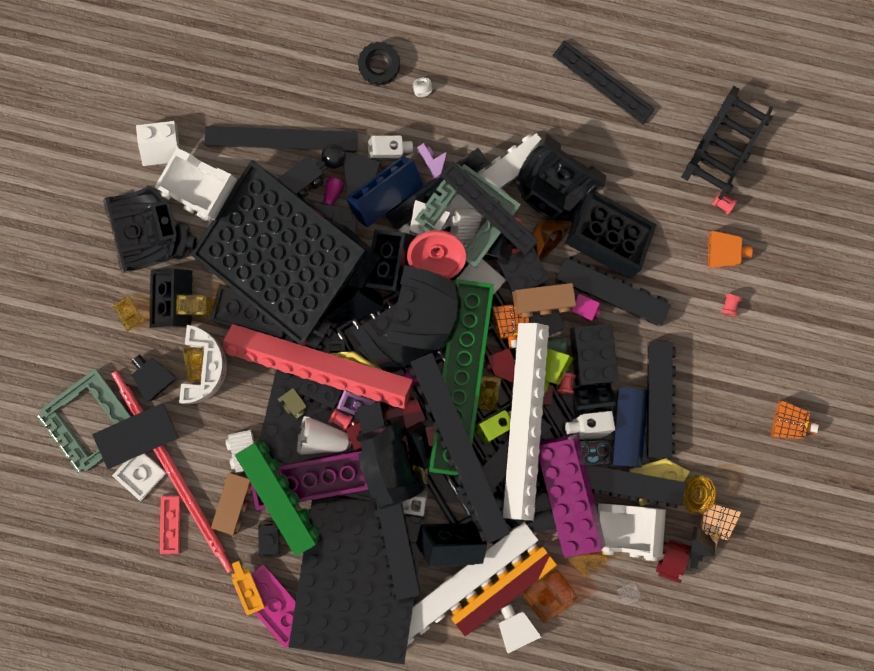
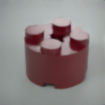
[656,539,692,583]

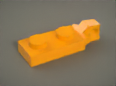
[231,560,265,615]

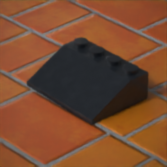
[565,189,657,279]

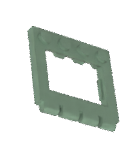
[415,163,521,268]
[37,368,132,473]

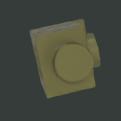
[278,388,308,419]

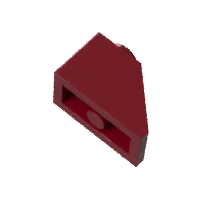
[485,348,515,383]

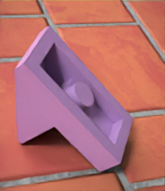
[417,143,447,178]
[337,390,375,415]

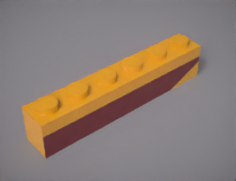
[451,546,557,637]

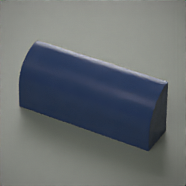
[346,156,424,227]
[611,388,648,467]

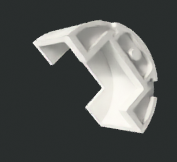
[154,148,237,221]
[179,325,227,404]
[598,503,666,561]

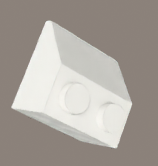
[136,121,180,166]

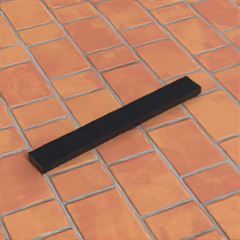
[205,126,358,152]

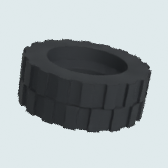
[358,41,400,86]

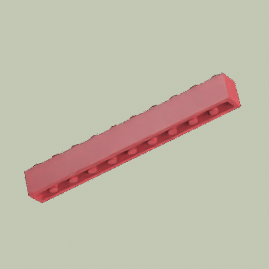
[223,324,413,409]

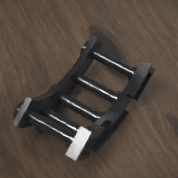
[681,85,773,200]

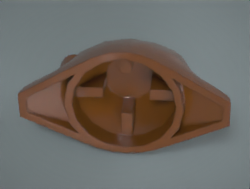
[532,220,572,260]

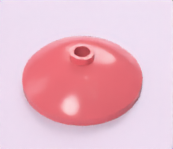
[407,230,466,278]

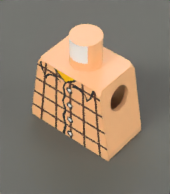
[700,502,741,549]

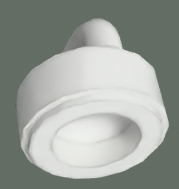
[413,77,432,97]

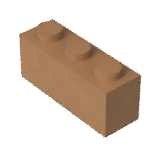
[512,283,576,318]
[211,472,252,535]

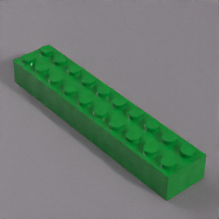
[429,279,494,476]

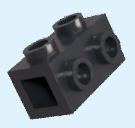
[299,378,342,411]

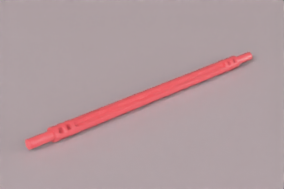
[111,370,233,573]

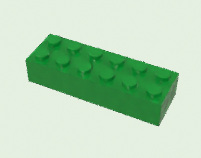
[235,439,320,557]

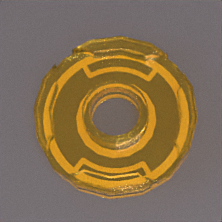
[683,475,716,514]

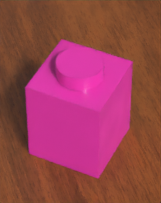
[570,294,601,322]

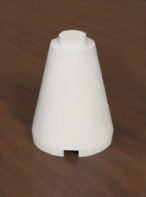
[297,416,351,455]

